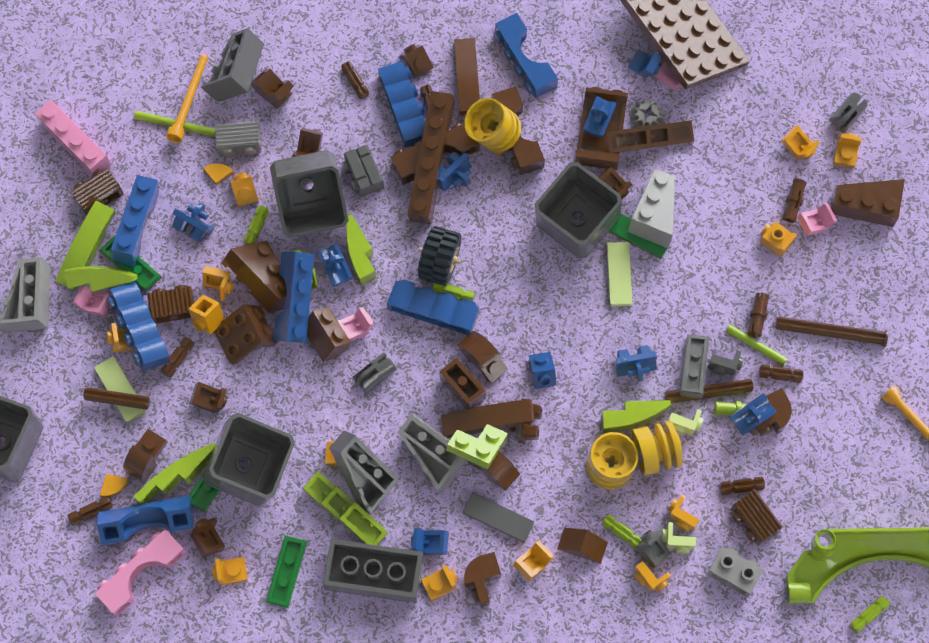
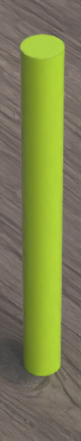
[134,111,216,138]

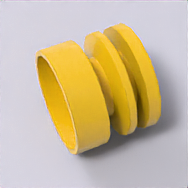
[464,98,521,153]
[631,421,683,476]
[586,432,638,490]

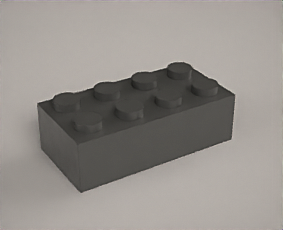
[323,539,424,603]

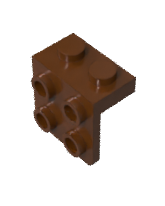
[214,304,278,364]

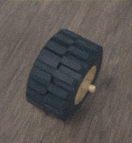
[418,226,461,286]

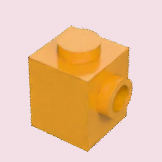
[189,295,224,335]

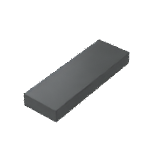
[680,334,709,398]
[462,492,534,543]

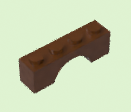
[492,86,545,175]
[391,123,480,185]

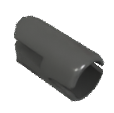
[829,92,868,133]
[353,353,396,393]

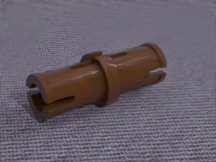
[782,178,807,223]
[747,292,770,338]

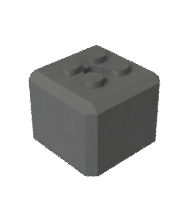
[270,150,349,238]
[534,162,622,259]
[0,396,44,482]
[202,413,295,506]

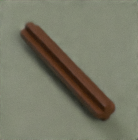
[665,379,754,404]

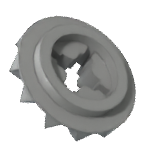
[630,99,664,127]

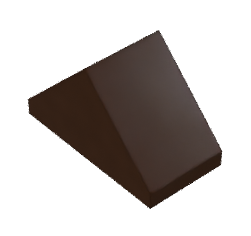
[557,527,608,564]

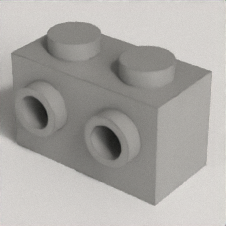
[707,547,763,598]

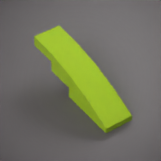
[55,201,116,291]
[133,443,215,504]
[302,471,388,545]

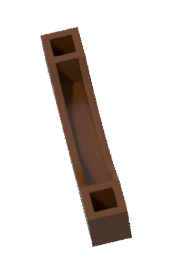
[407,91,455,224]

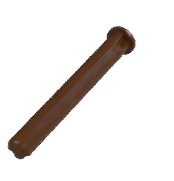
[775,317,888,348]

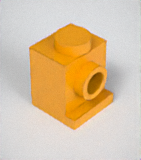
[760,221,797,258]

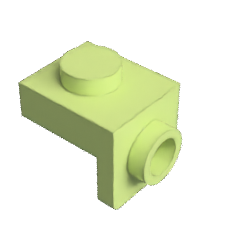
[669,409,703,436]
[662,522,696,554]

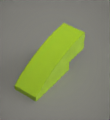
[347,214,376,286]
[63,266,138,292]
[602,400,671,434]

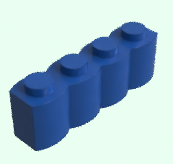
[378,61,425,148]
[387,280,479,335]
[107,282,169,371]

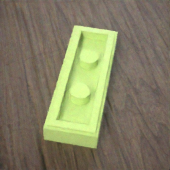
[607,242,632,306]
[94,356,146,423]

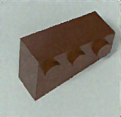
[830,179,905,227]
[221,240,287,313]

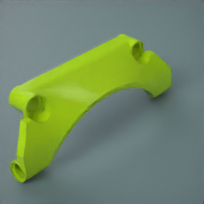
[786,527,929,604]

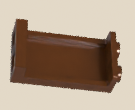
[575,87,628,170]

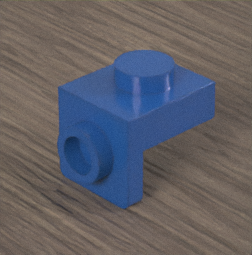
[628,50,662,78]
[528,352,556,389]
[411,528,449,555]

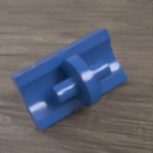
[583,96,617,138]
[438,151,472,192]
[172,203,215,242]
[317,243,353,287]
[616,345,657,382]
[729,393,777,435]

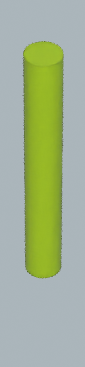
[725,325,788,366]

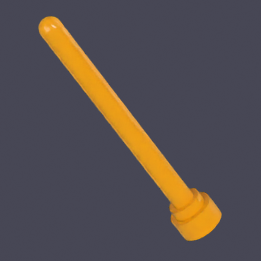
[166,54,208,143]
[881,385,929,441]

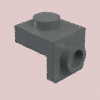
[708,349,744,376]
[635,529,671,568]

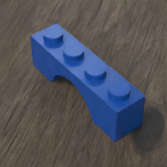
[493,13,558,98]
[111,175,160,267]
[273,252,314,343]
[97,495,194,545]

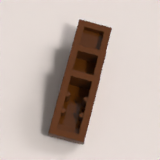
[454,38,480,114]
[607,120,694,153]
[441,399,535,438]

